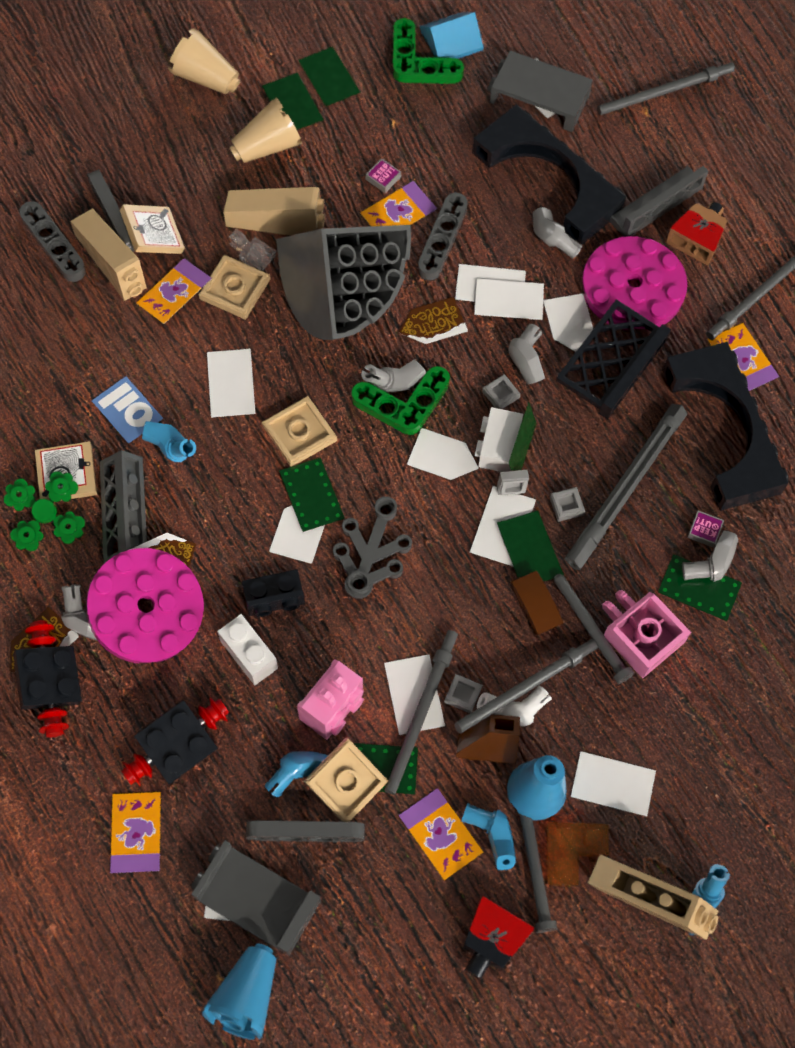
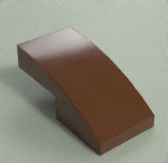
[510,571,563,635]

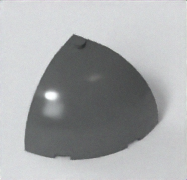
[276,225,411,340]

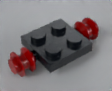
[13,620,82,738]
[121,697,229,786]

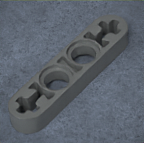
[86,169,135,252]
[418,193,468,281]
[19,201,86,282]
[246,821,365,842]

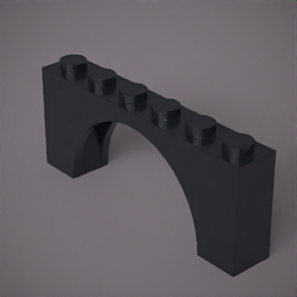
[472,104,626,245]
[663,342,789,511]

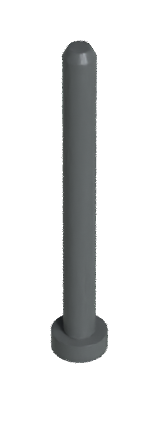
[554,574,635,684]
[519,814,558,933]

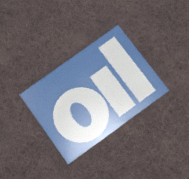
[92,376,164,444]

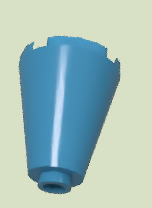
[507,755,567,820]
[202,943,277,1040]

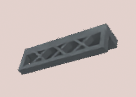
[610,166,709,237]
[100,450,147,564]

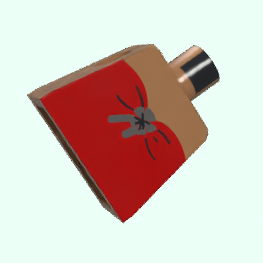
[666,202,727,266]

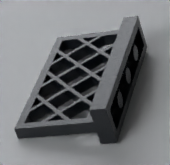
[556,299,671,419]

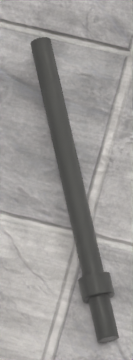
[597,62,735,115]
[706,256,795,340]
[384,630,458,795]
[454,639,598,733]

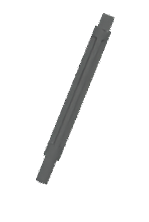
[564,404,687,570]

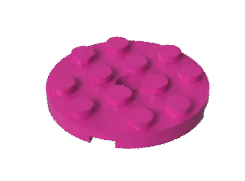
[582,236,687,331]
[86,548,204,663]

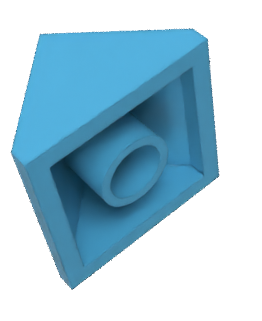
[419,11,483,59]

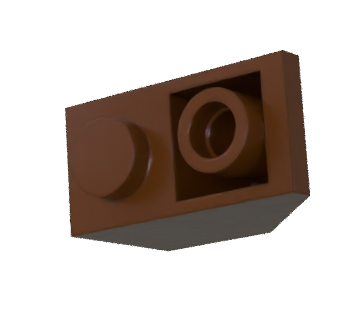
[456,714,520,764]

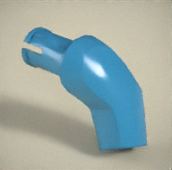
[142,421,196,462]
[265,751,328,797]
[461,803,516,870]
[689,864,730,935]

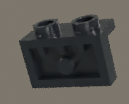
[242,569,305,617]

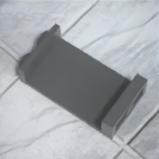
[488,50,593,132]
[191,840,321,956]

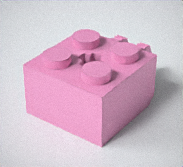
[602,590,691,678]
[297,659,364,740]

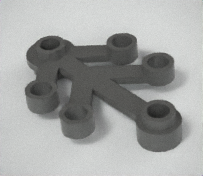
[333,496,412,599]

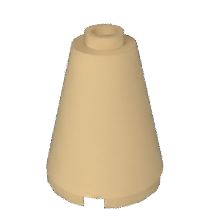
[168,28,240,94]
[229,98,302,163]

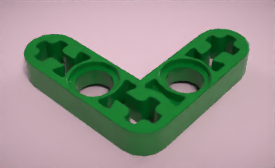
[393,18,464,84]
[352,366,450,435]

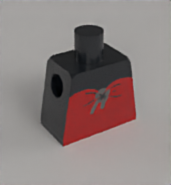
[463,896,534,980]

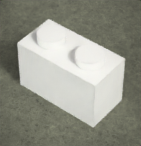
[475,407,523,472]
[218,614,278,685]

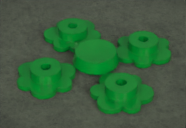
[4,471,85,551]

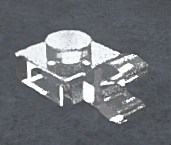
[229,229,276,271]

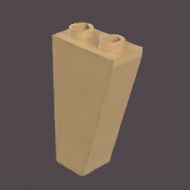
[224,187,325,236]
[70,208,147,301]
[588,855,718,940]

